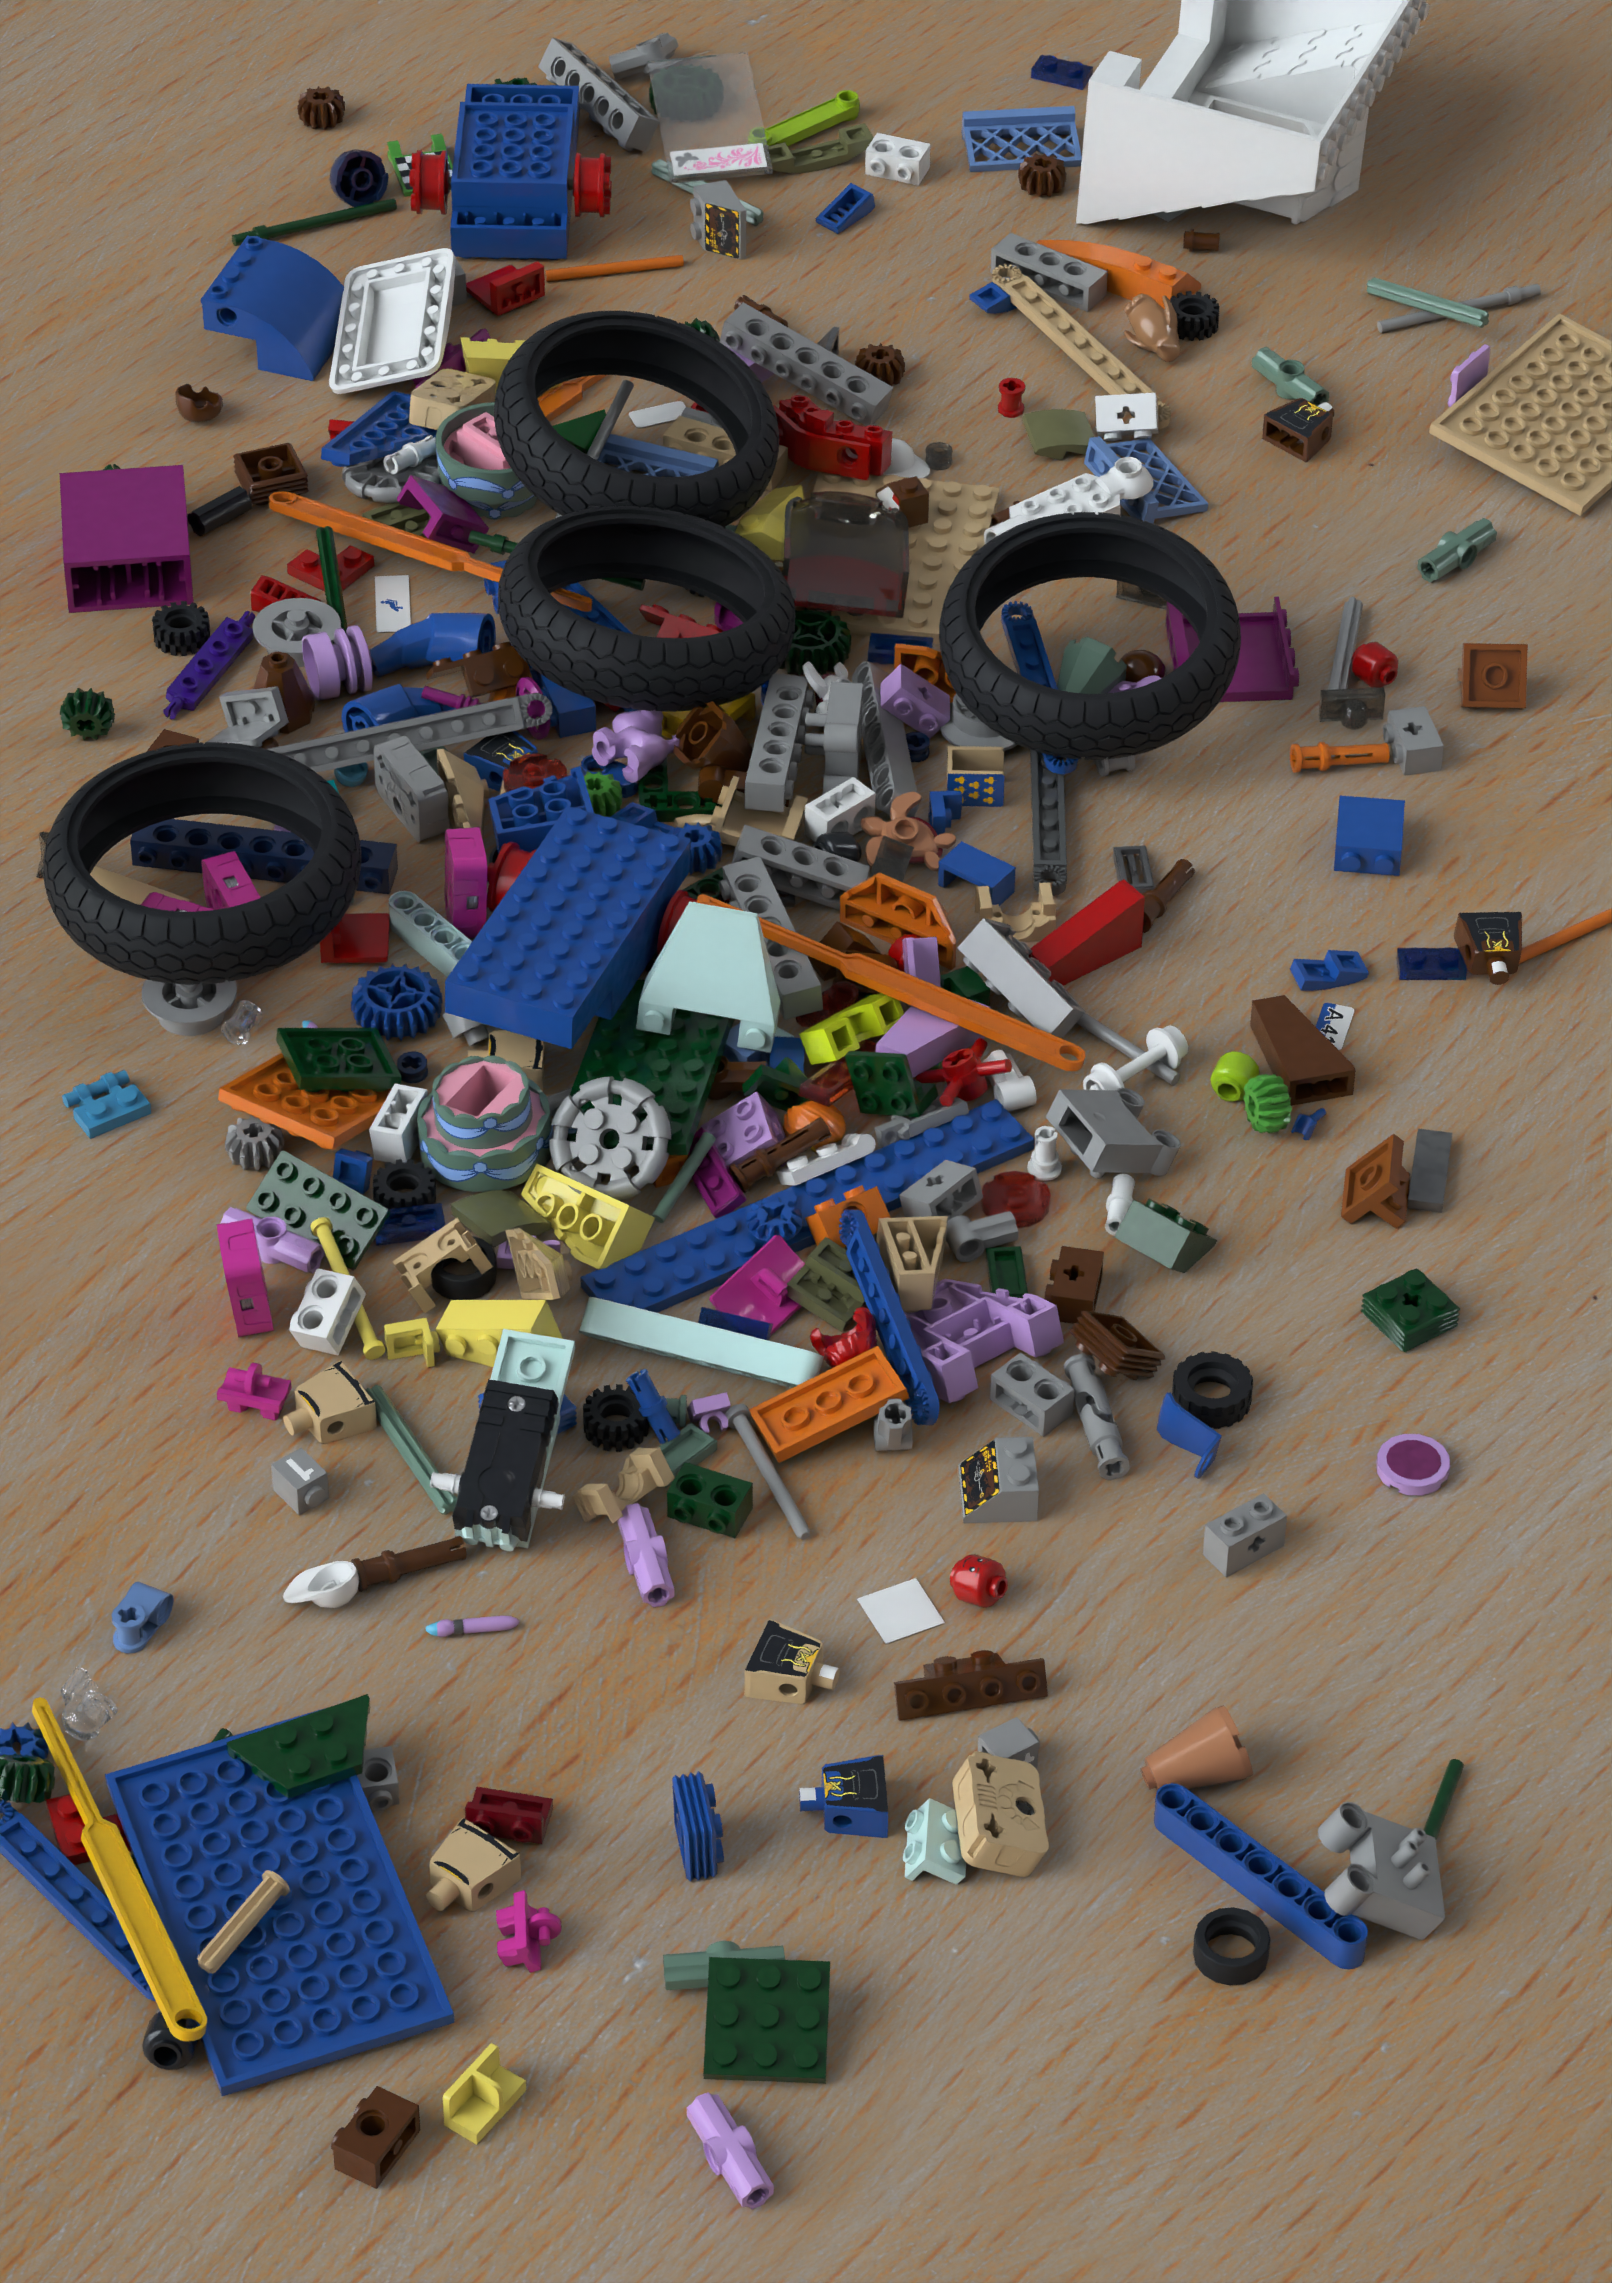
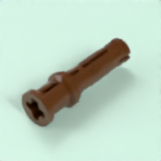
[1142,859,1195,933]
[729,1117,832,1193]
[351,1536,467,1592]

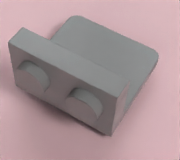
[207,686,289,747]

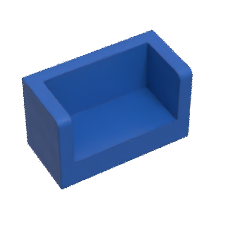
[938,841,1016,906]

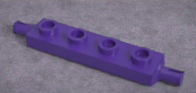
[163,611,256,719]

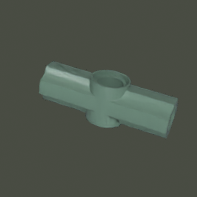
[1252,346,1329,406]
[1417,518,1497,583]
[663,1941,785,1990]

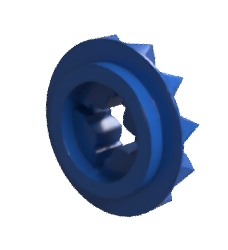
[746,1197,803,1241]
[0,1722,49,1760]

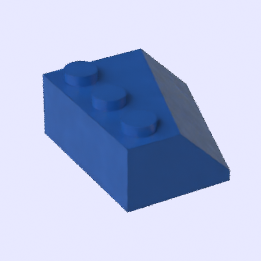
[488,766,594,855]

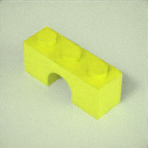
[799,993,904,1065]

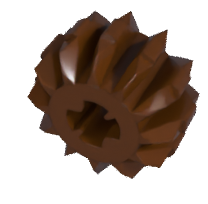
[297,86,345,130]
[1018,153,1067,197]
[855,343,905,386]

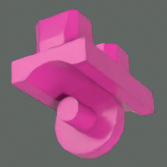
[217,1362,292,1420]
[496,1890,562,1973]

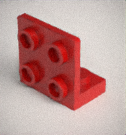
[466,261,545,316]
[320,913,390,963]

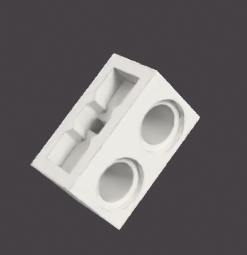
[865,133,930,186]
[804,777,876,842]
[289,1268,366,1355]

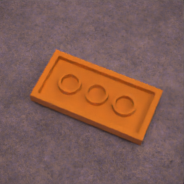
[749,1346,909,1463]

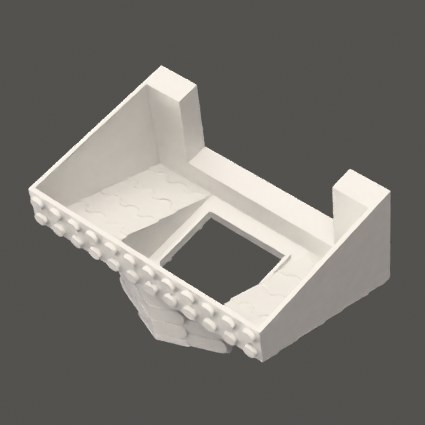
[1076,0,1429,224]

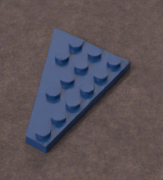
[321,391,437,467]

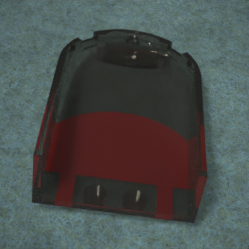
[780,491,909,618]

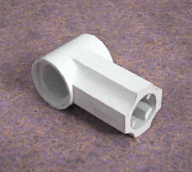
[983,1049,1037,1112]

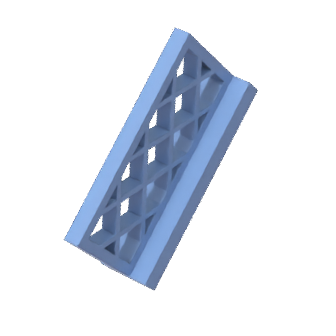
[961,106,1082,172]
[598,434,719,477]
[1084,436,1208,524]

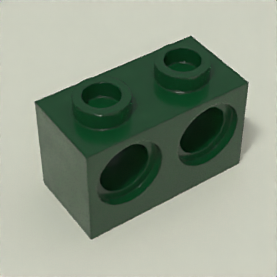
[667,1462,753,1538]

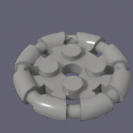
[342,454,443,503]
[549,1076,671,1201]

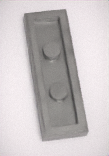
[1407,1129,1452,1213]

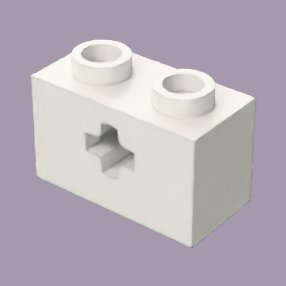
[1095,393,1159,441]
[369,1084,428,1164]

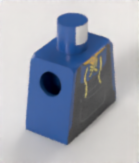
[464,731,544,792]
[799,1755,888,1838]

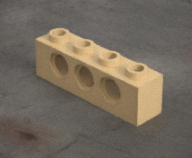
[663,416,788,491]

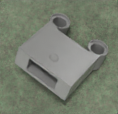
[804,682,863,794]
[1046,1088,1181,1179]
[1318,1801,1445,1940]

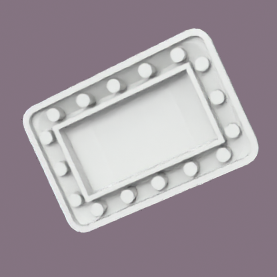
[329,248,456,394]

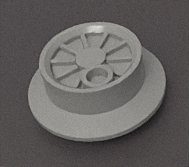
[253,598,341,667]
[940,693,1018,751]
[142,980,237,1036]

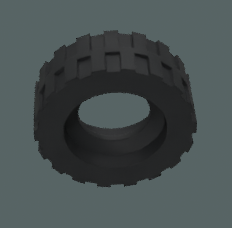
[1172,1351,1253,1429]

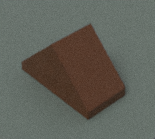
[808,921,881,981]

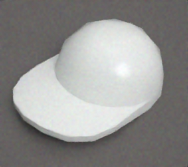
[883,438,930,478]
[283,1561,359,1608]

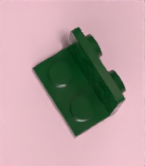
[845,1051,939,1117]

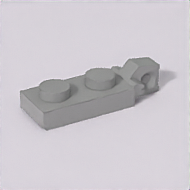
[874,1095,969,1148]

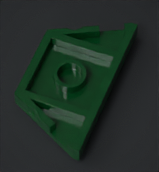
[226,1694,370,1798]

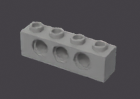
[990,233,1108,312]
[731,825,870,910]

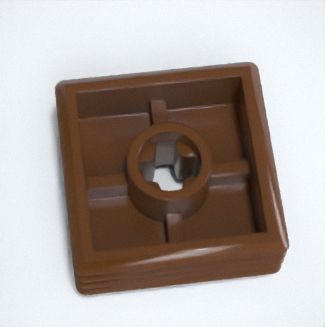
[233,443,309,505]
[1070,1311,1165,1380]

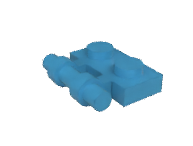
[62,1070,151,1139]

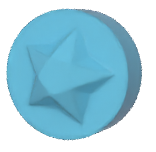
[334,762,368,787]

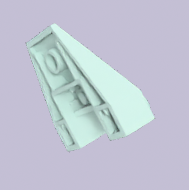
[636,901,780,1053]

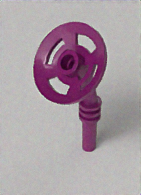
[421,677,550,740]

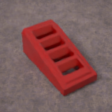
[251,575,321,612]

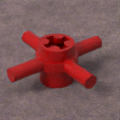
[916,1038,1012,1107]

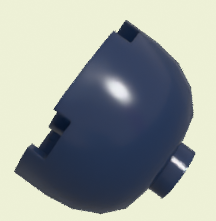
[329,149,389,207]

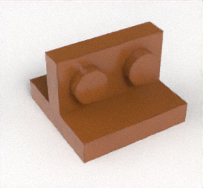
[1457,643,1528,708]
[1341,1134,1410,1229]

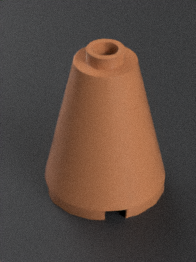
[1140,1705,1253,1791]

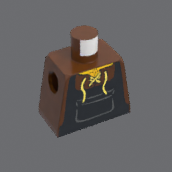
[1262,398,1334,462]
[1453,912,1522,985]

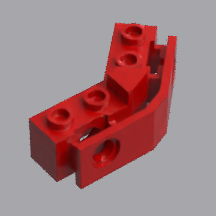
[773,395,893,480]

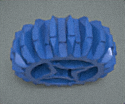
[351,963,443,1041]

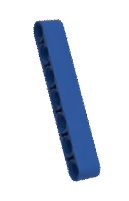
[1154,1783,1368,1969]

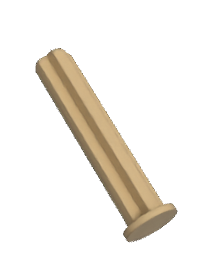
[197,1870,290,1974]

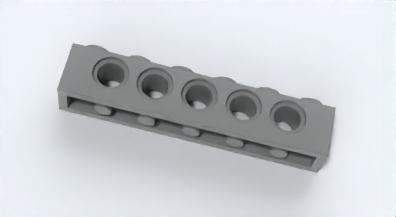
[538,38,660,151]
[720,302,893,426]
[745,674,814,812]
[719,856,823,1020]

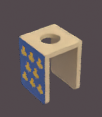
[946,746,1005,807]

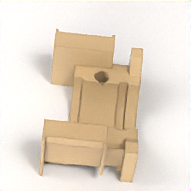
[975,882,1056,942]
[392,1218,493,1313]
[572,1447,675,1523]

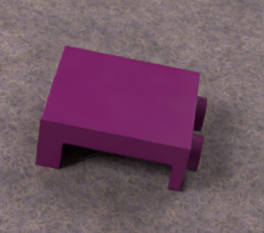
[397,475,489,554]

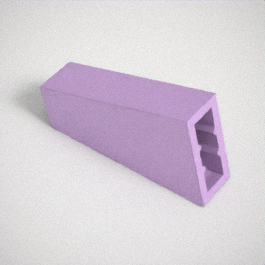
[876,999,991,1077]

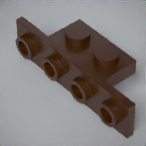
[426,641,533,698]
[894,1650,1048,1721]

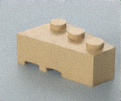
[877,1216,948,1313]

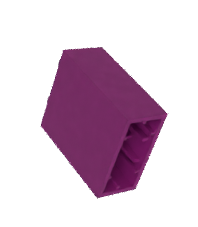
[59,465,194,613]

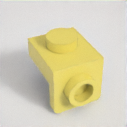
[384,1318,440,1368]

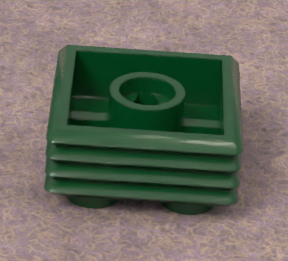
[1361,1268,1460,1352]

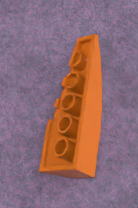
[1036,240,1201,309]

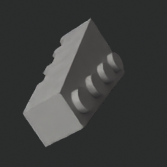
[957,918,1086,1038]

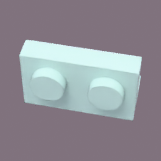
[903,1798,966,1885]

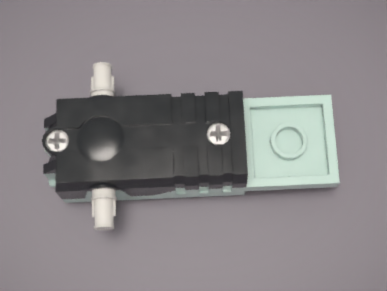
[430,1329,575,1551]

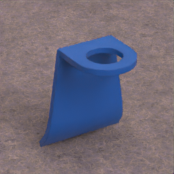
[1157,1392,1222,1479]

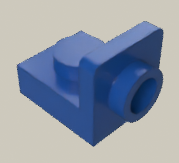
[928,791,962,835]

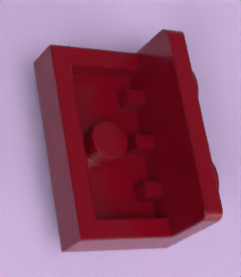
[465,1787,553,1844]

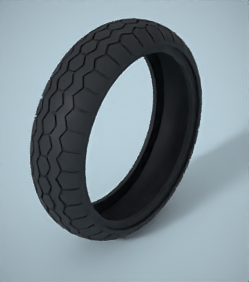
[494,311,779,535]
[498,506,796,712]
[939,512,1241,760]
[43,742,361,985]

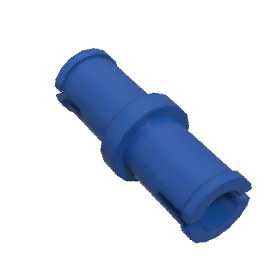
[626,1369,680,1444]

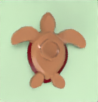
[860,792,956,871]

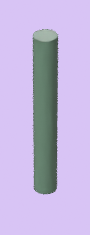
[651,1132,716,1223]

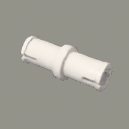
[384,435,437,474]
[1105,1174,1135,1236]

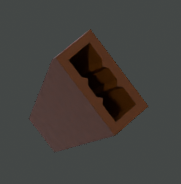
[1250,995,1356,1106]

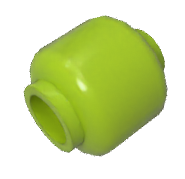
[1210,1051,1260,1102]

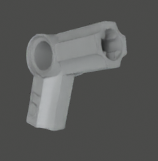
[608,32,678,80]
[874,1399,913,1451]

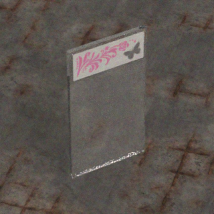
[647,52,773,183]

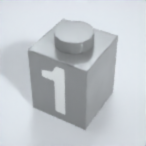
[271,1448,329,1515]
[978,1717,1040,1768]

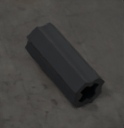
[188,486,252,537]

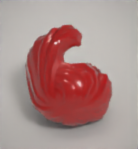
[810,1307,878,1368]

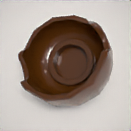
[175,384,223,422]
[1119,650,1166,683]

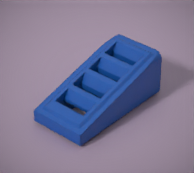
[815,183,875,234]

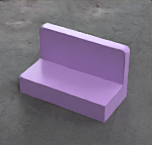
[902,937,941,1007]

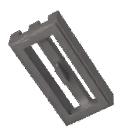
[1113,845,1155,894]

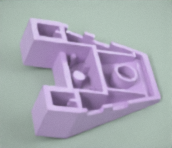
[904,1279,1064,1403]

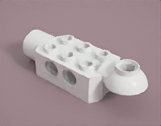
[984,457,1153,544]

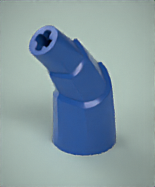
[369,613,496,678]
[341,684,474,732]

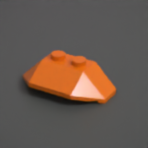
[840,872,956,970]

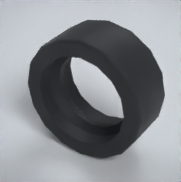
[431,1236,497,1300]
[1193,1907,1271,1986]

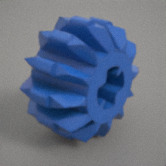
[673,822,722,875]

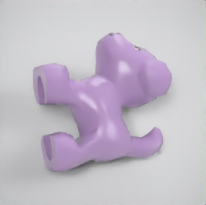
[592,710,680,783]

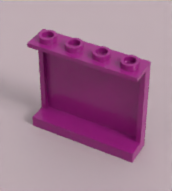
[1165,596,1299,702]

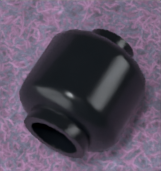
[812,832,862,862]
[142,2011,198,2070]

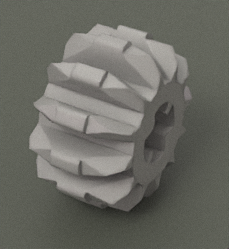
[225,1115,285,1171]

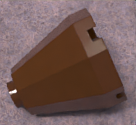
[253,652,315,734]
[673,701,753,772]

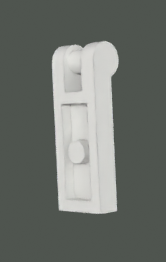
[777,1133,876,1185]

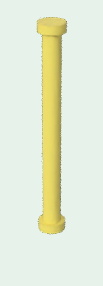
[310,1217,386,1360]

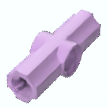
[220,1207,325,1274]
[617,1503,674,1607]
[687,2092,774,2209]

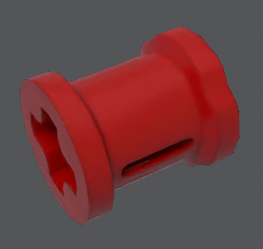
[998,378,1025,418]

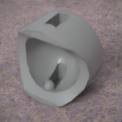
[443,1013,489,1046]

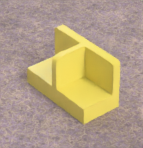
[443,2043,526,2145]

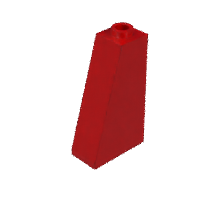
[1028,879,1145,986]

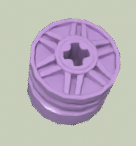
[302,625,373,701]

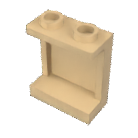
[710,776,808,847]

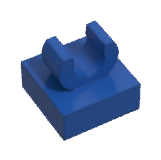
[333,1148,373,1194]

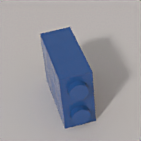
[1334,795,1405,876]

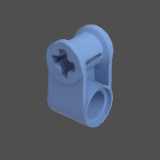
[112,1582,174,1654]

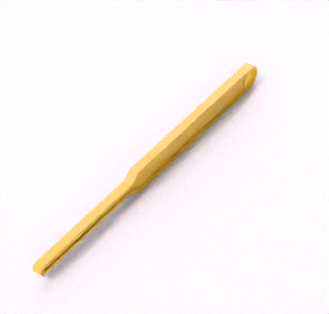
[32,1697,207,2041]

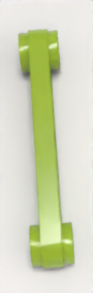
[748,90,860,148]

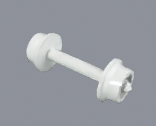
[1083,1025,1188,1090]

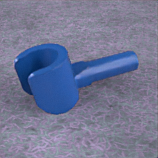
[1291,1108,1326,1140]

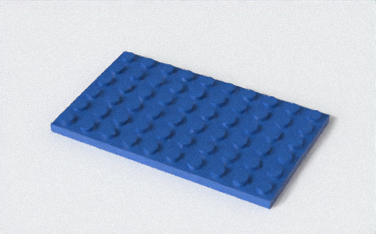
[105,1707,455,2096]

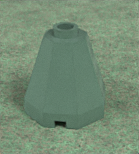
[1057,637,1127,694]

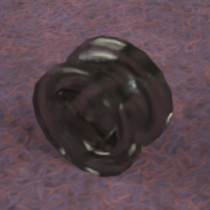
[925,442,953,470]

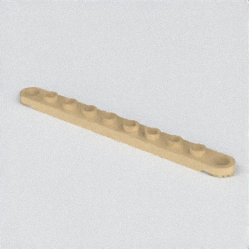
[992,264,1171,429]

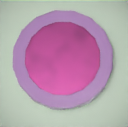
[1376,1434,1450,1496]

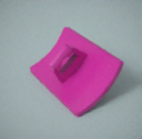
[709,1235,805,1340]

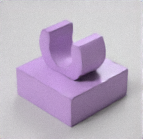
[687,1392,731,1434]

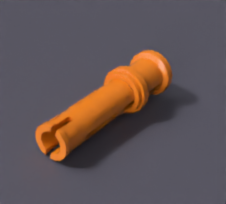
[1290,742,1390,773]

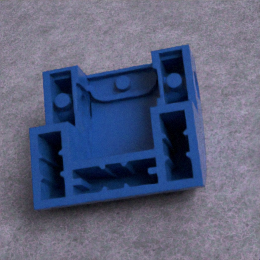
[200,235,344,381]

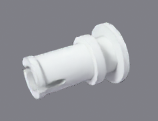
[1027,1126,1062,1181]

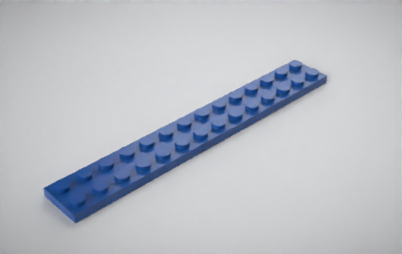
[580,1099,1034,1313]

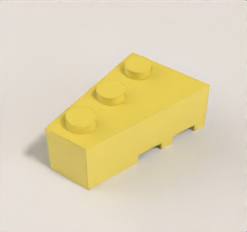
[460,337,562,401]
[436,1300,563,1367]

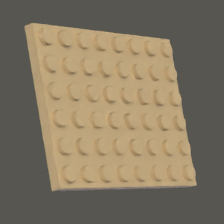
[1429,313,1612,516]
[791,472,1000,644]

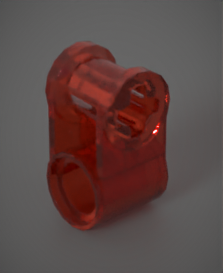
[796,981,859,1028]

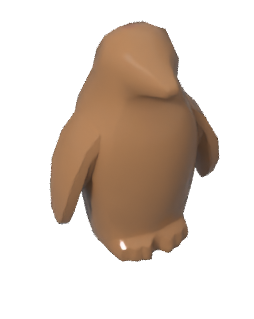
[1123,293,1181,362]

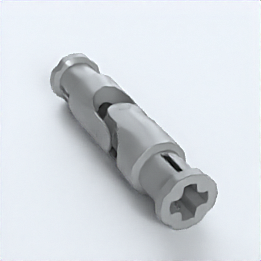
[1064,1353,1130,1480]

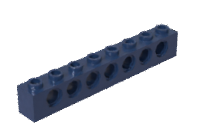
[130,819,398,894]

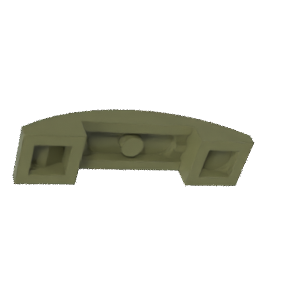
[764,123,874,173]

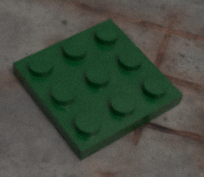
[276,1028,402,1092]
[703,1957,830,2084]

